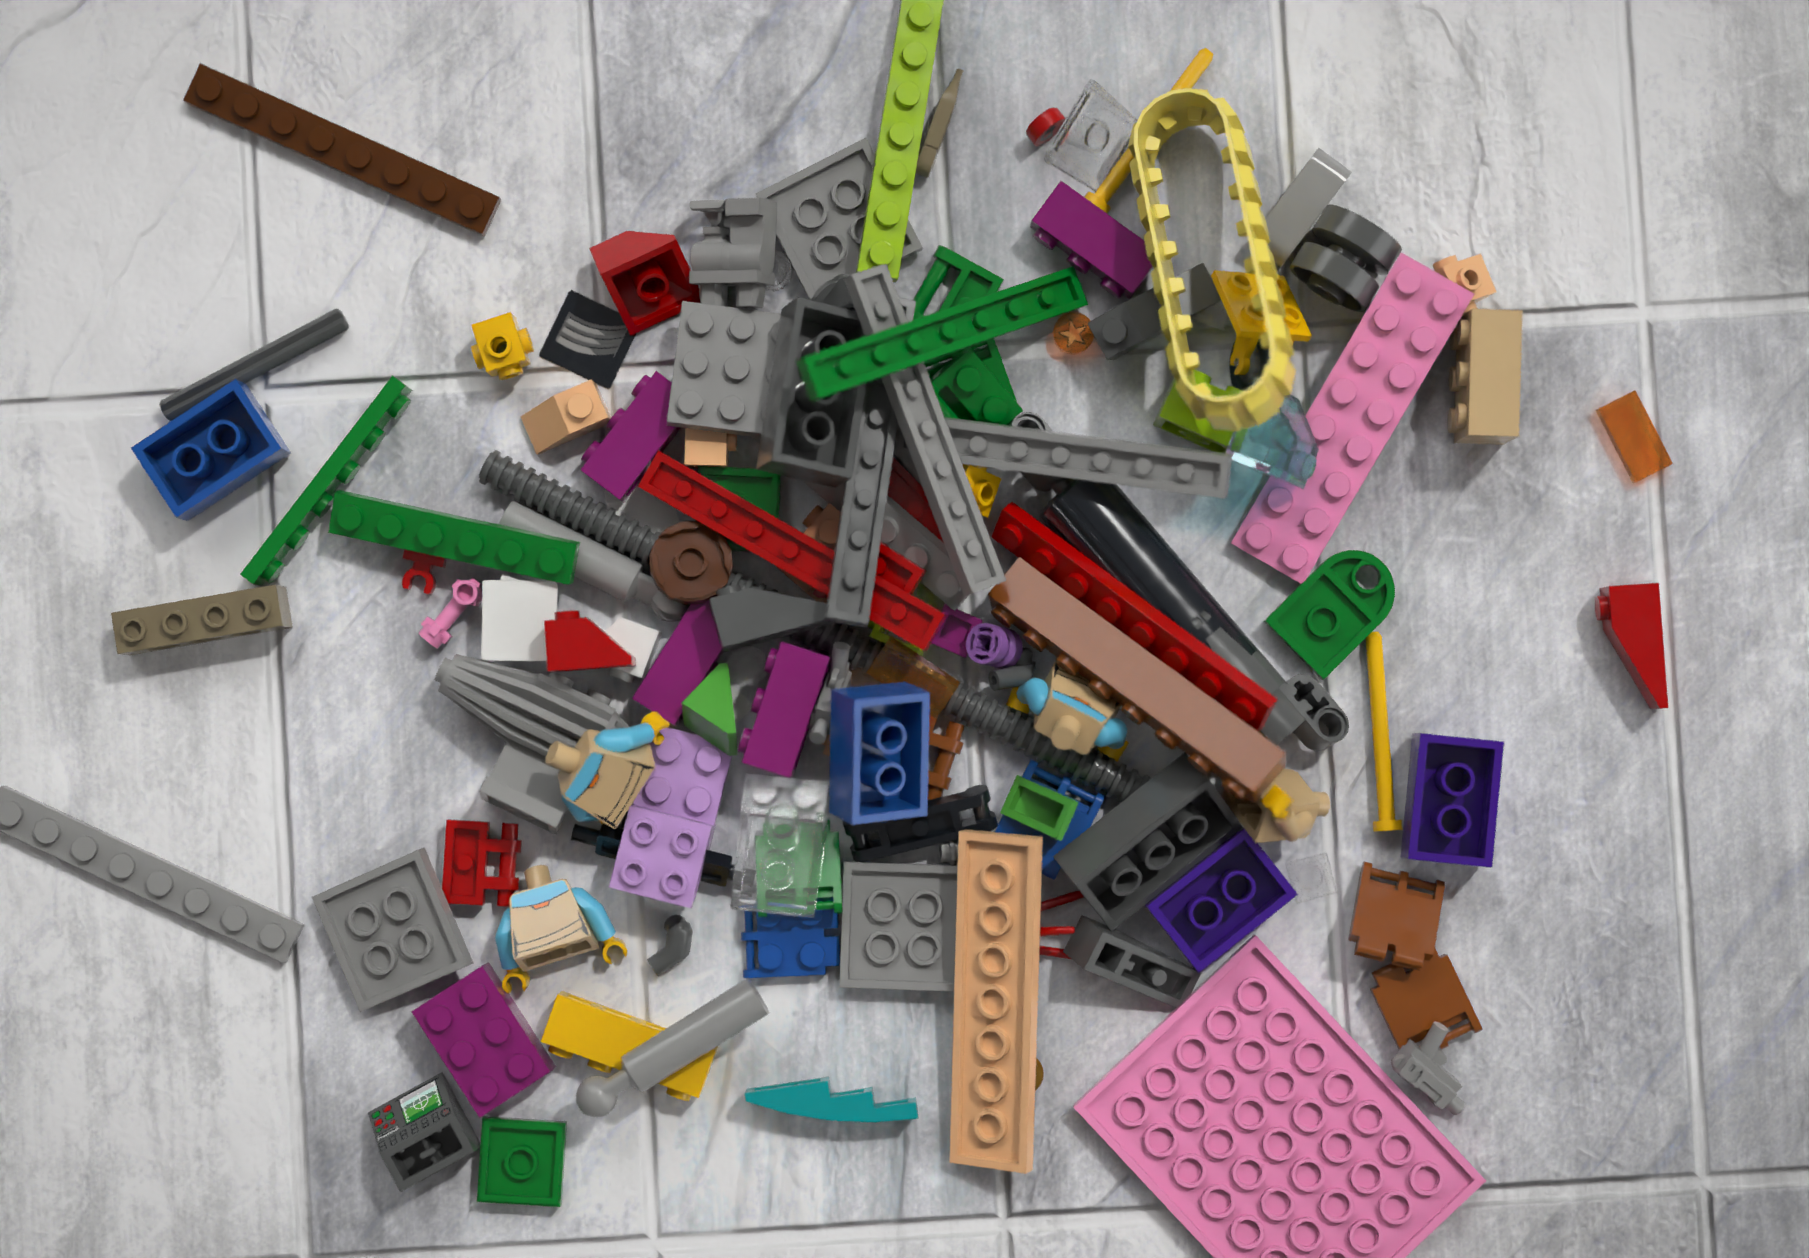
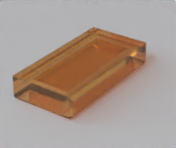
[1596,390,1673,483]
[867,636,960,719]

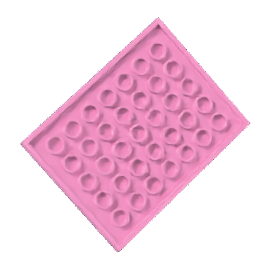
[1073,935,1486,1258]

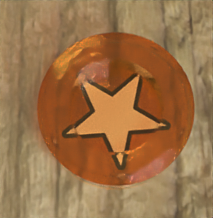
[1053,312,1094,355]

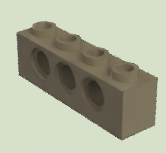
[111,584,293,655]

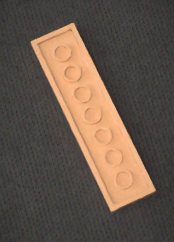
[949,829,1043,1174]

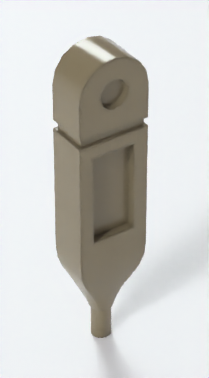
[915,69,963,178]

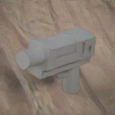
[809,642,852,744]
[1391,1022,1465,1115]

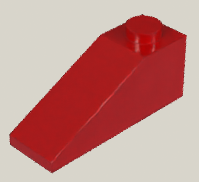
[1595,583,1668,709]

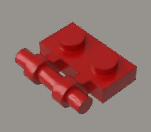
[442,819,522,907]

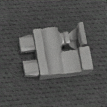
[689,198,777,308]

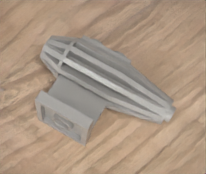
[434,654,629,835]

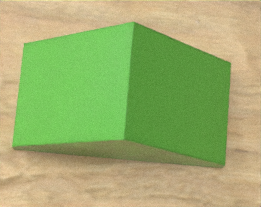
[682,663,738,756]
[1000,775,1079,841]

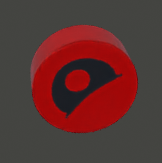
[1026,107,1067,146]

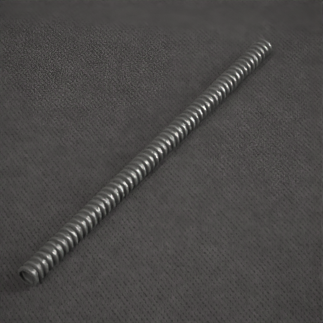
[479,450,1150,803]

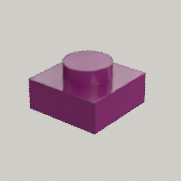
[931,604,983,659]

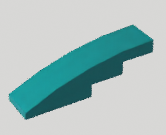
[745,1077,918,1123]

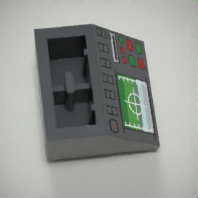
[368,1072,480,1192]

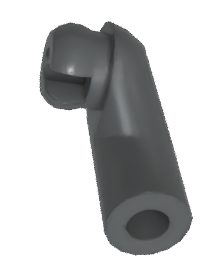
[647,915,693,976]

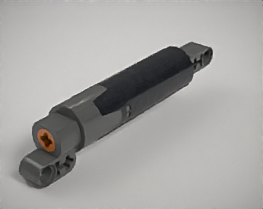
[1009,412,1349,751]

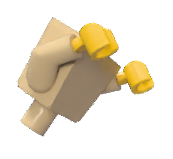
[1222,769,1330,843]

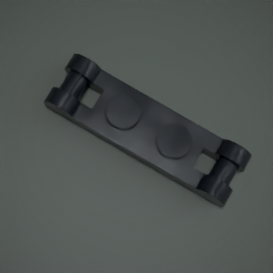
[842,785,998,862]

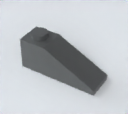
[1088,263,1221,360]
[709,585,837,653]
[1063,915,1201,1008]

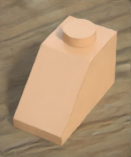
[520,379,611,455]

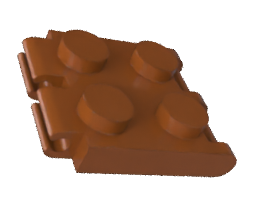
[1348,861,1445,971]
[1370,949,1483,1050]

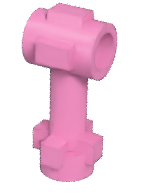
[418,578,482,649]

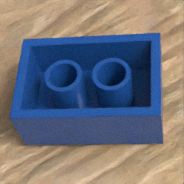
[131,379,291,521]
[829,682,930,825]

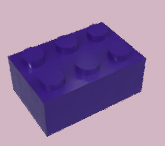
[1400,733,1504,868]
[1145,827,1298,973]

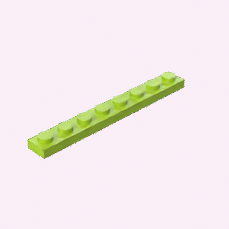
[856,0,944,283]

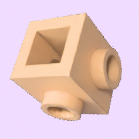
[1432,254,1497,317]

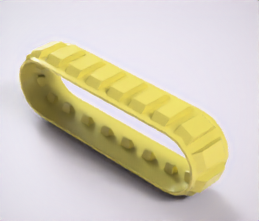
[1128,88,1296,432]

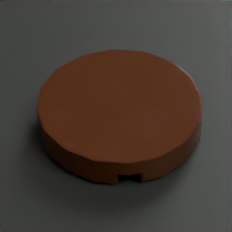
[649,521,733,605]

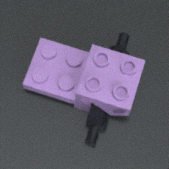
[571,727,757,908]

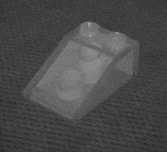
[730,773,830,918]

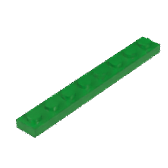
[796,266,1088,402]

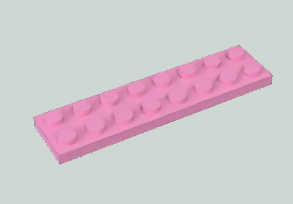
[1231,253,1474,584]

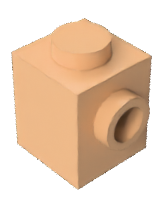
[684,428,737,469]

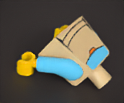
[1006,662,1129,762]
[546,712,670,829]
[495,865,627,993]

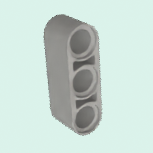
[1248,148,1352,268]

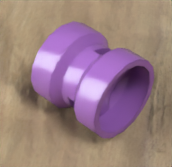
[966,623,1023,669]

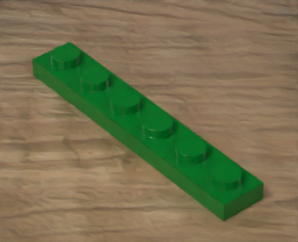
[240,376,412,586]
[328,490,580,585]

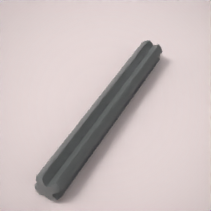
[159,309,349,421]

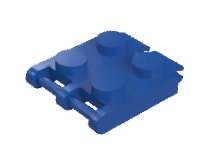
[994,759,1105,880]
[739,894,840,978]

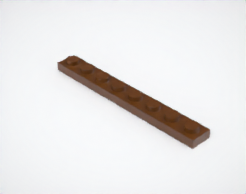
[183,63,501,237]

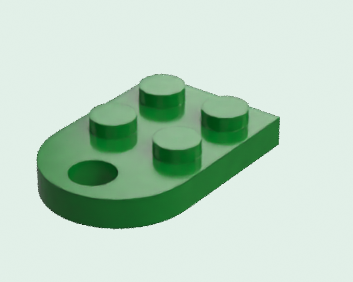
[1264,550,1395,680]

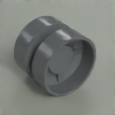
[1289,205,1402,312]

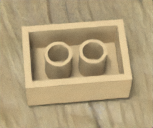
[1447,309,1523,445]

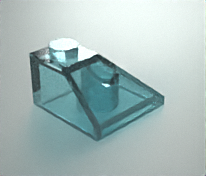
[1225,377,1319,489]

